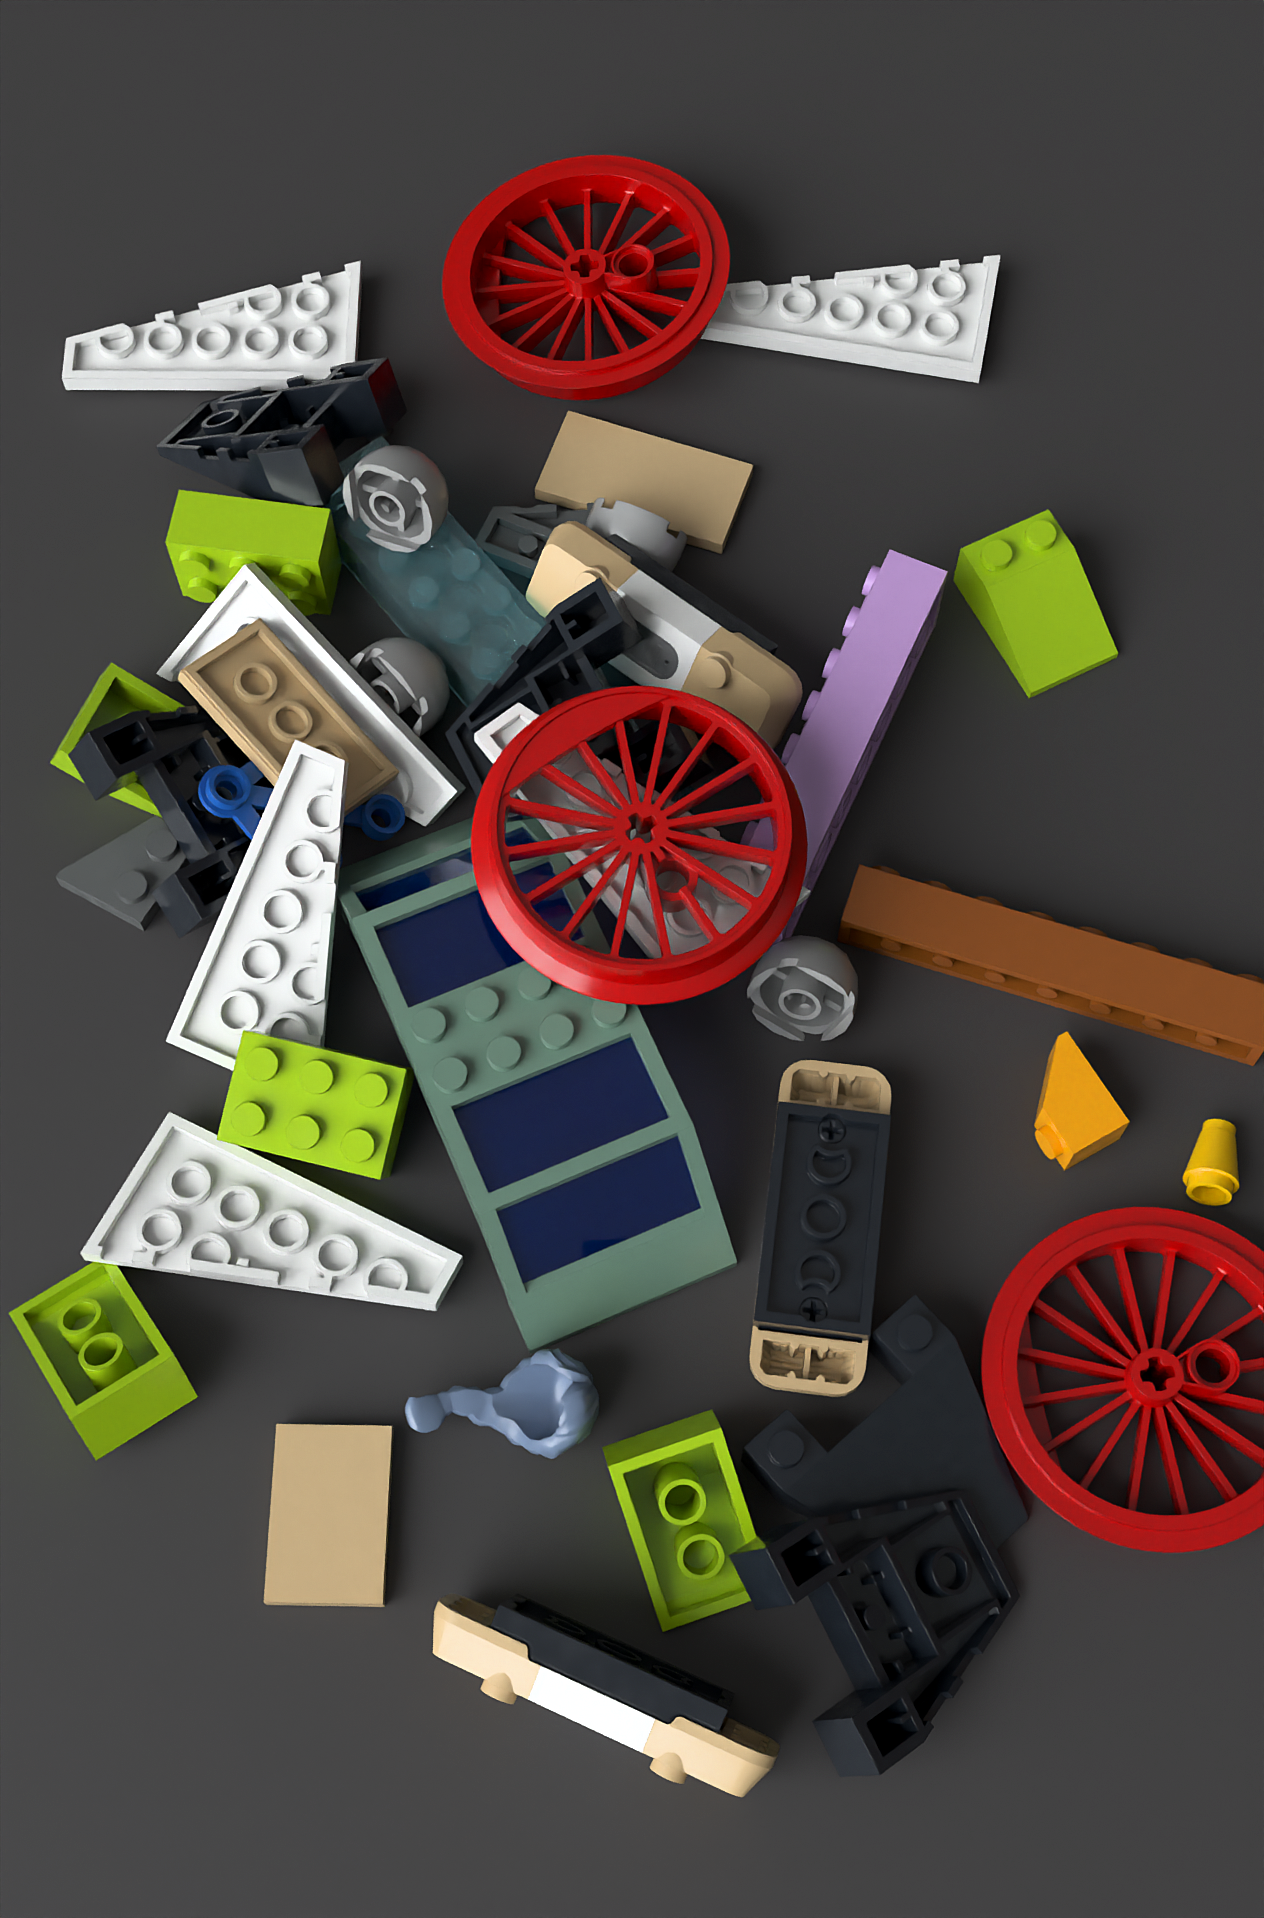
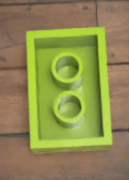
[165,490,342,616]
[216,1030,415,1180]

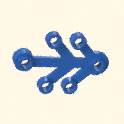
[198,761,405,867]

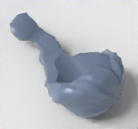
[405,1348,599,1459]

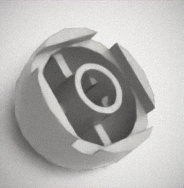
[343,445,449,553]
[586,498,688,572]
[349,638,450,737]
[747,935,858,1041]

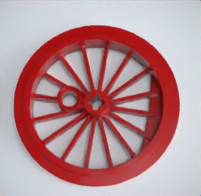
[442,155,730,400]
[471,686,808,1005]
[981,1207,1264,1553]

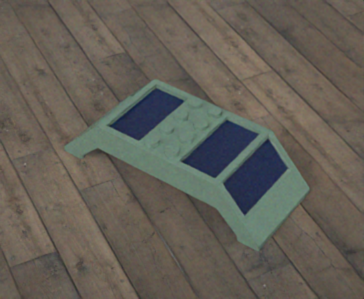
[337,817,737,1354]

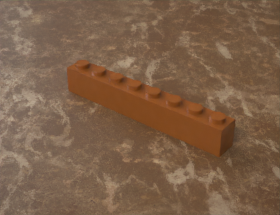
[837,864,1264,1066]

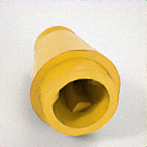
[1182,1119,1239,1206]

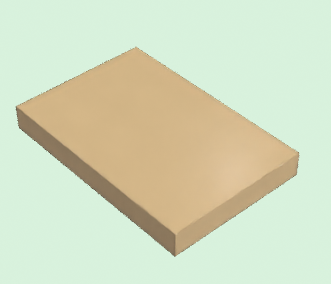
[264,1424,394,1607]

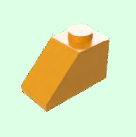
[1034,1031,1130,1171]

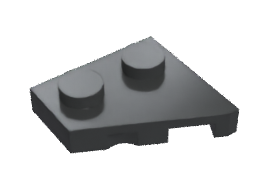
[472,503,594,579]
[56,815,190,931]

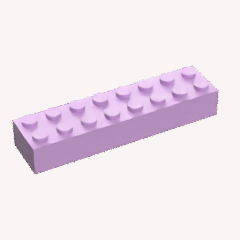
[740,550,948,947]

